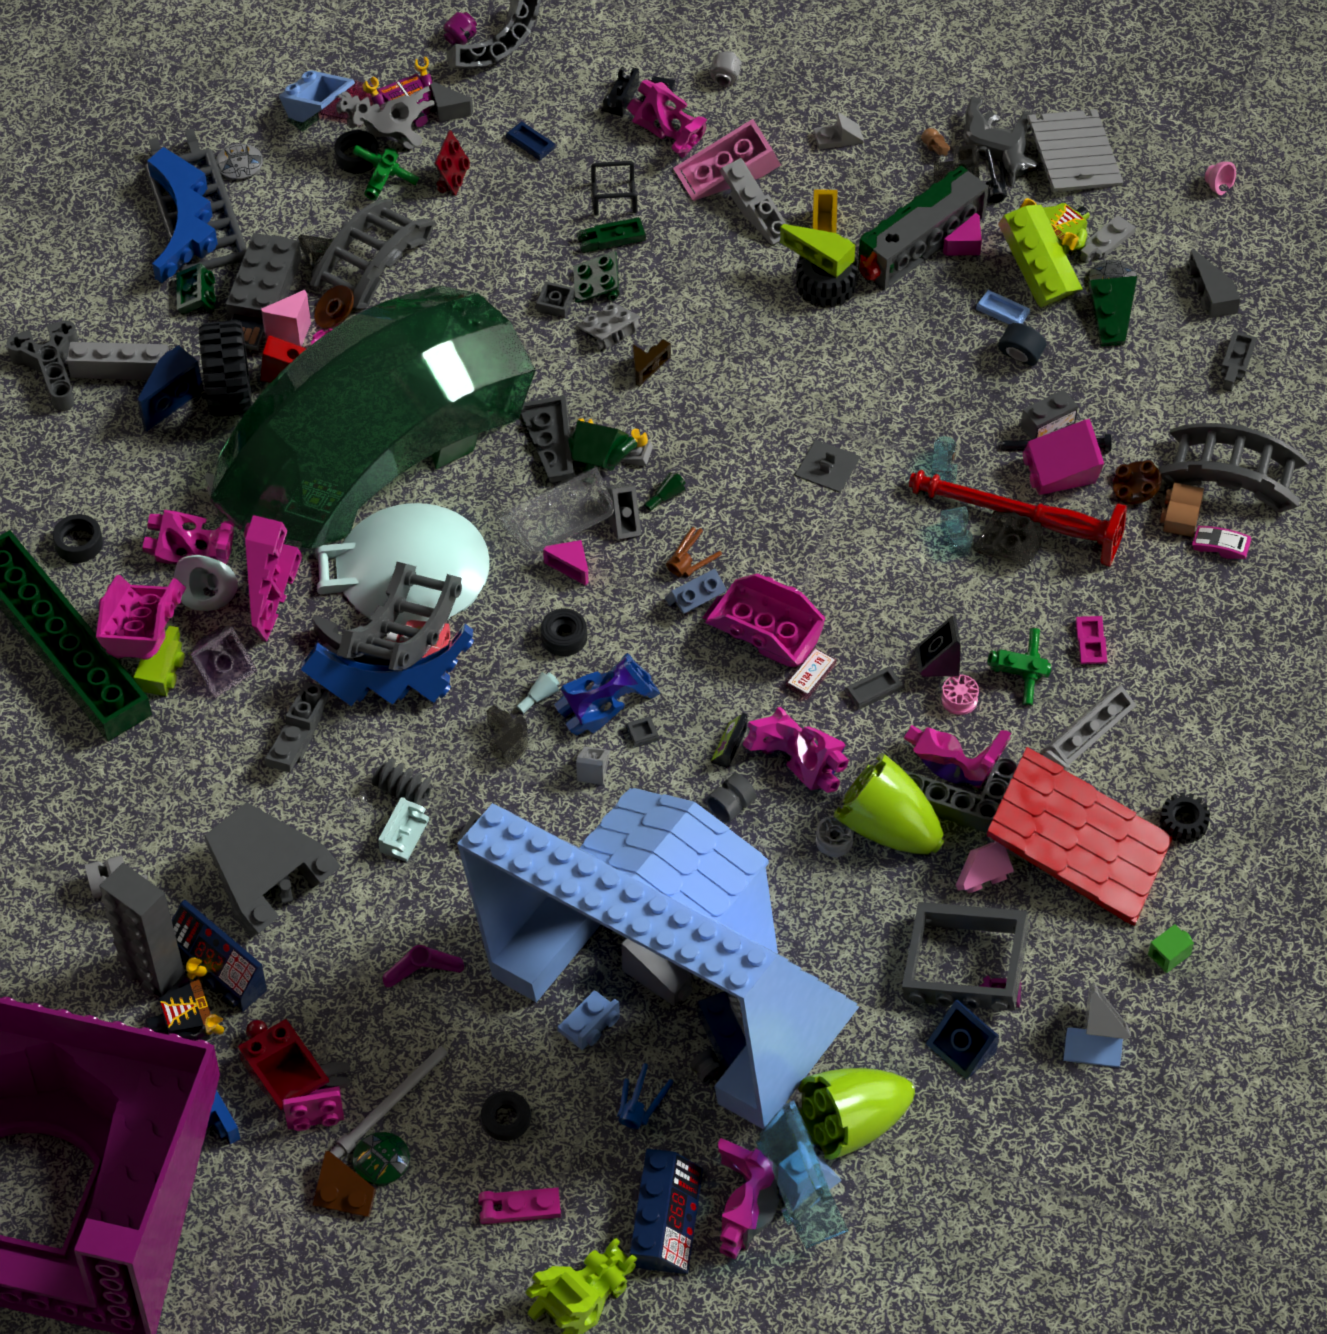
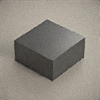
[536,281,575,318]

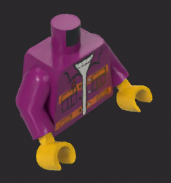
[363,56,433,127]

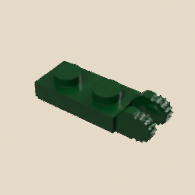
[576,217,646,253]

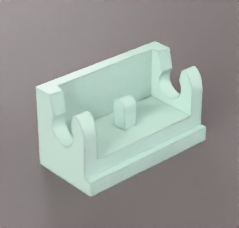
[378,797,429,862]

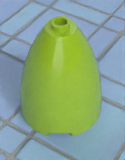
[834,753,944,855]
[797,1068,915,1160]

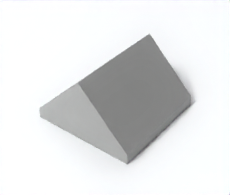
[1085,982,1131,1039]

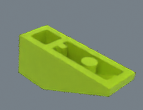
[780,224,855,278]

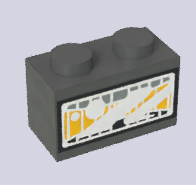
[1021,389,1078,440]

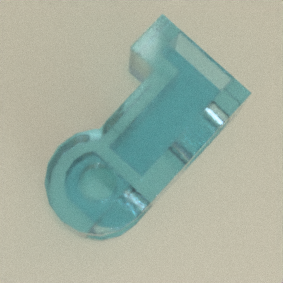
[931,436,958,484]
[940,506,973,557]

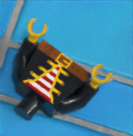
[146,958,224,1041]

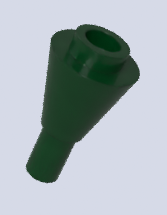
[644,472,686,512]

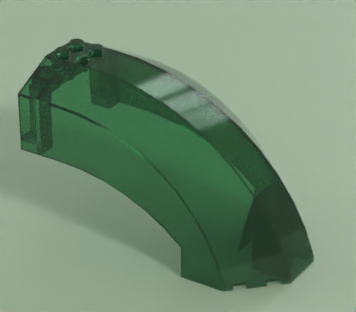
[210,285,536,549]

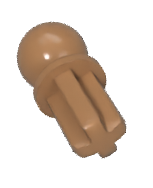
[921,128,950,157]

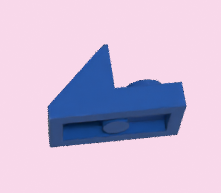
[207,1090,240,1144]

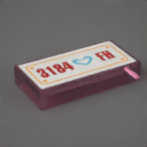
[786,648,837,699]

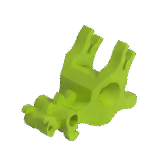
[525,1238,637,1334]

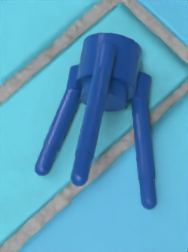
[617,1063,674,1129]

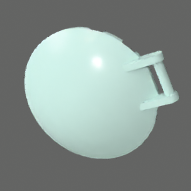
[315,503,489,625]

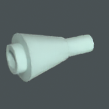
[516,672,559,714]

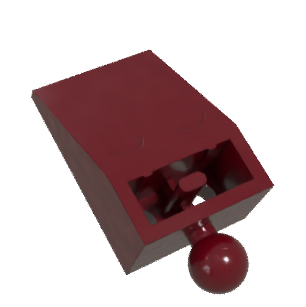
[237,1019,329,1110]

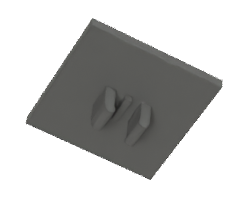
[795,439,861,493]

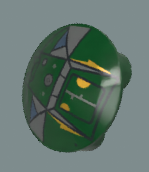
[353,1132,410,1187]

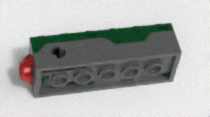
[858,166,989,290]

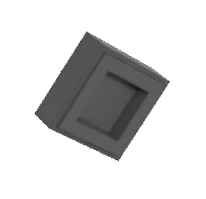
[626,716,659,748]

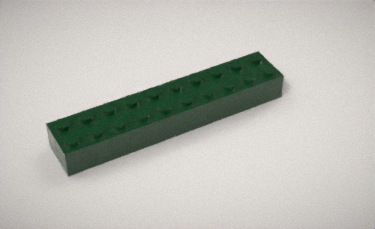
[0,530,152,741]

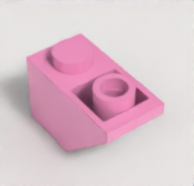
[955,841,1014,893]

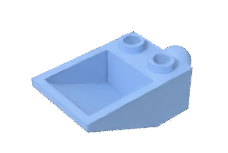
[279,70,355,122]

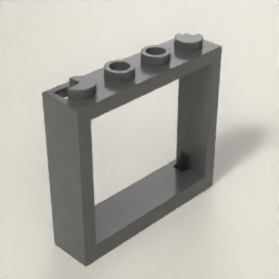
[902,902,1030,1012]

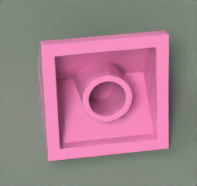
[261,290,311,347]

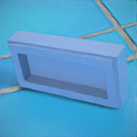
[976,290,1030,324]

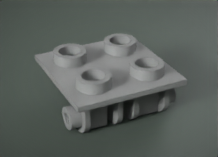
[576,303,640,350]

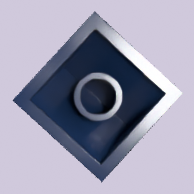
[926,1000,999,1080]

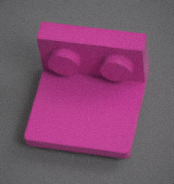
[283,1086,344,1131]

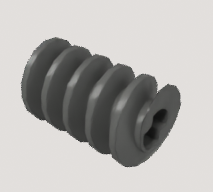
[372,758,431,806]

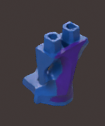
[554,653,660,736]

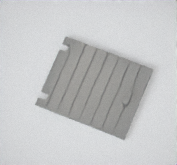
[1027,109,1124,192]

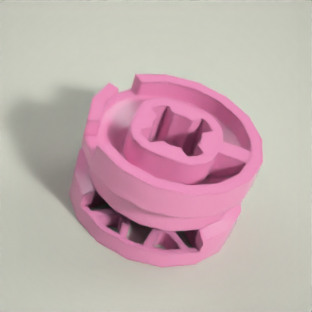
[941,675,979,715]

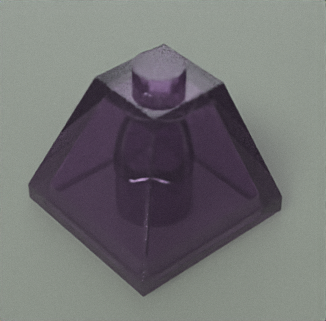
[188,625,258,698]

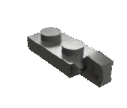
[1220,331,1258,392]

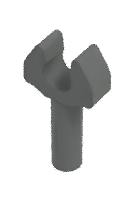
[278,875,293,904]

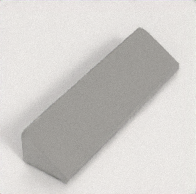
[1043,685,1137,765]

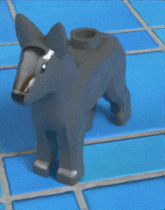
[963,97,1038,187]

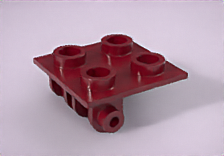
[434,130,470,196]

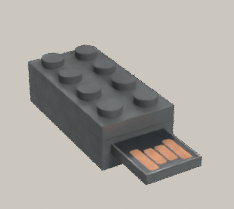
[226,233,302,351]

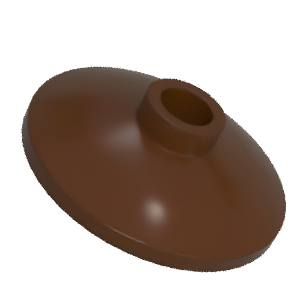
[314,285,354,329]

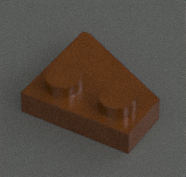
[313,1150,376,1218]

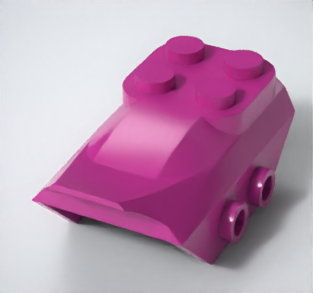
[702,573,825,667]
[96,575,186,660]

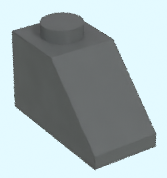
[601,483,642,539]

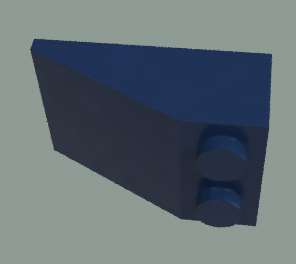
[138,345,203,431]

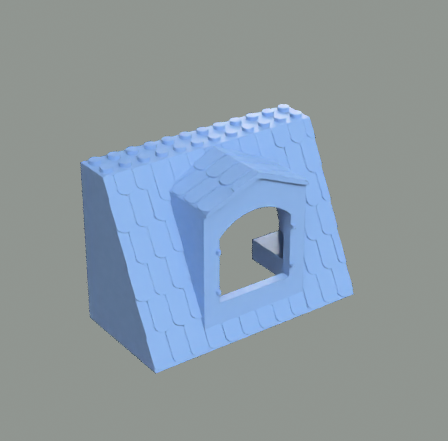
[457,788,859,1130]

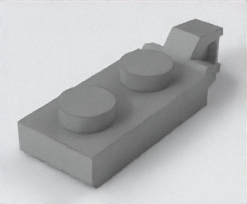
[1080,215,1136,263]

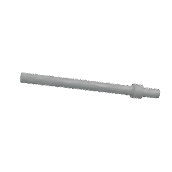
[322,1046,448,1162]

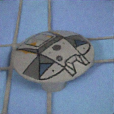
[216,144,263,180]

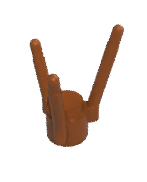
[666,527,722,577]

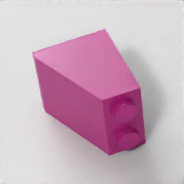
[1022,419,1104,495]

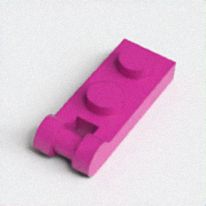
[478,1187,561,1224]

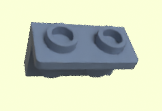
[665,569,727,614]

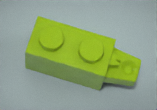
[133,626,185,696]

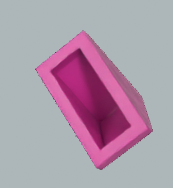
[943,213,982,256]
[543,540,589,586]

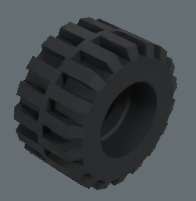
[796,256,857,308]

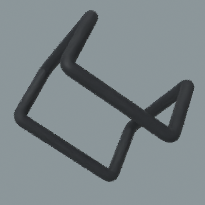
[591,161,638,216]

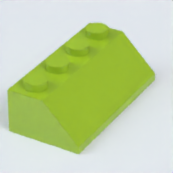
[998,204,1083,308]

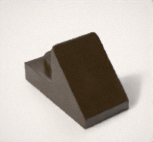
[633,339,671,387]

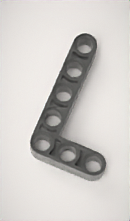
[904,758,1017,833]

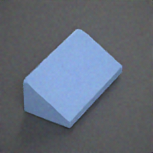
[1063,1027,1123,1068]

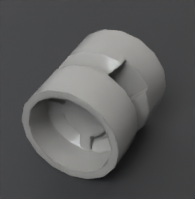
[85,855,124,899]

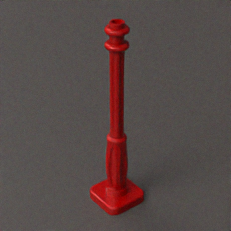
[909,470,1127,567]

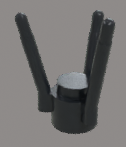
[985,148,1007,204]

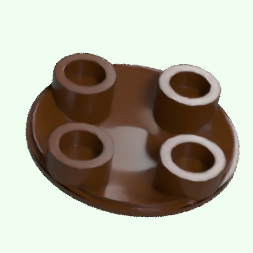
[1113,460,1162,505]

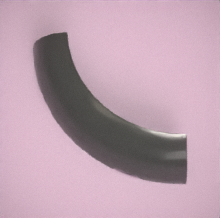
[446,0,541,69]

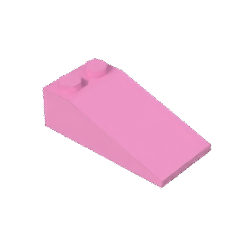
[673,119,781,201]

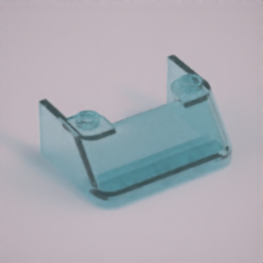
[756,1100,849,1249]

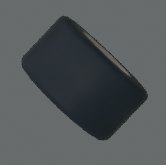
[998,323,1047,366]

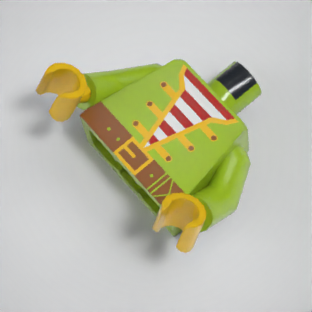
[1020,198,1090,254]

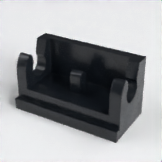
[601,66,639,117]

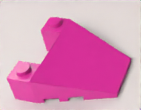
[244,515,303,642]

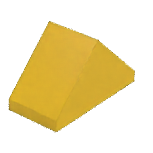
[813,189,838,233]

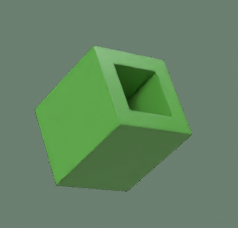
[1148,924,1194,973]

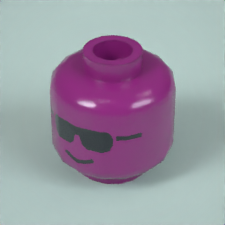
[443,12,477,45]

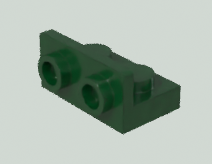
[176,263,216,315]

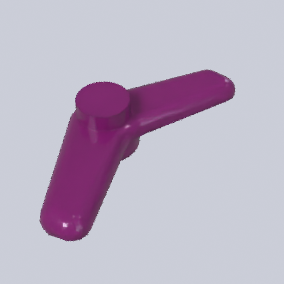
[382,945,464,988]

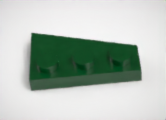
[1089,276,1137,346]

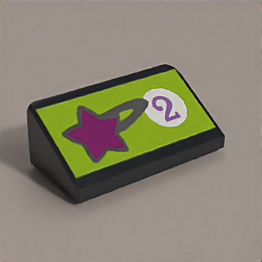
[711,713,748,768]

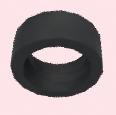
[334,130,379,174]
[53,514,103,563]

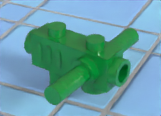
[353,145,420,200]
[987,628,1051,705]

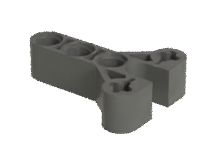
[6,320,79,411]

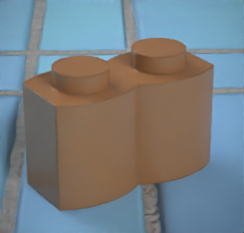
[1160,482,1204,537]

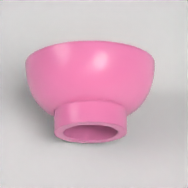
[1205,161,1236,195]

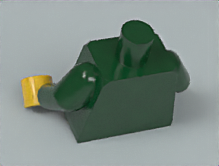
[568,418,648,482]

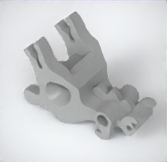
[336,86,434,149]

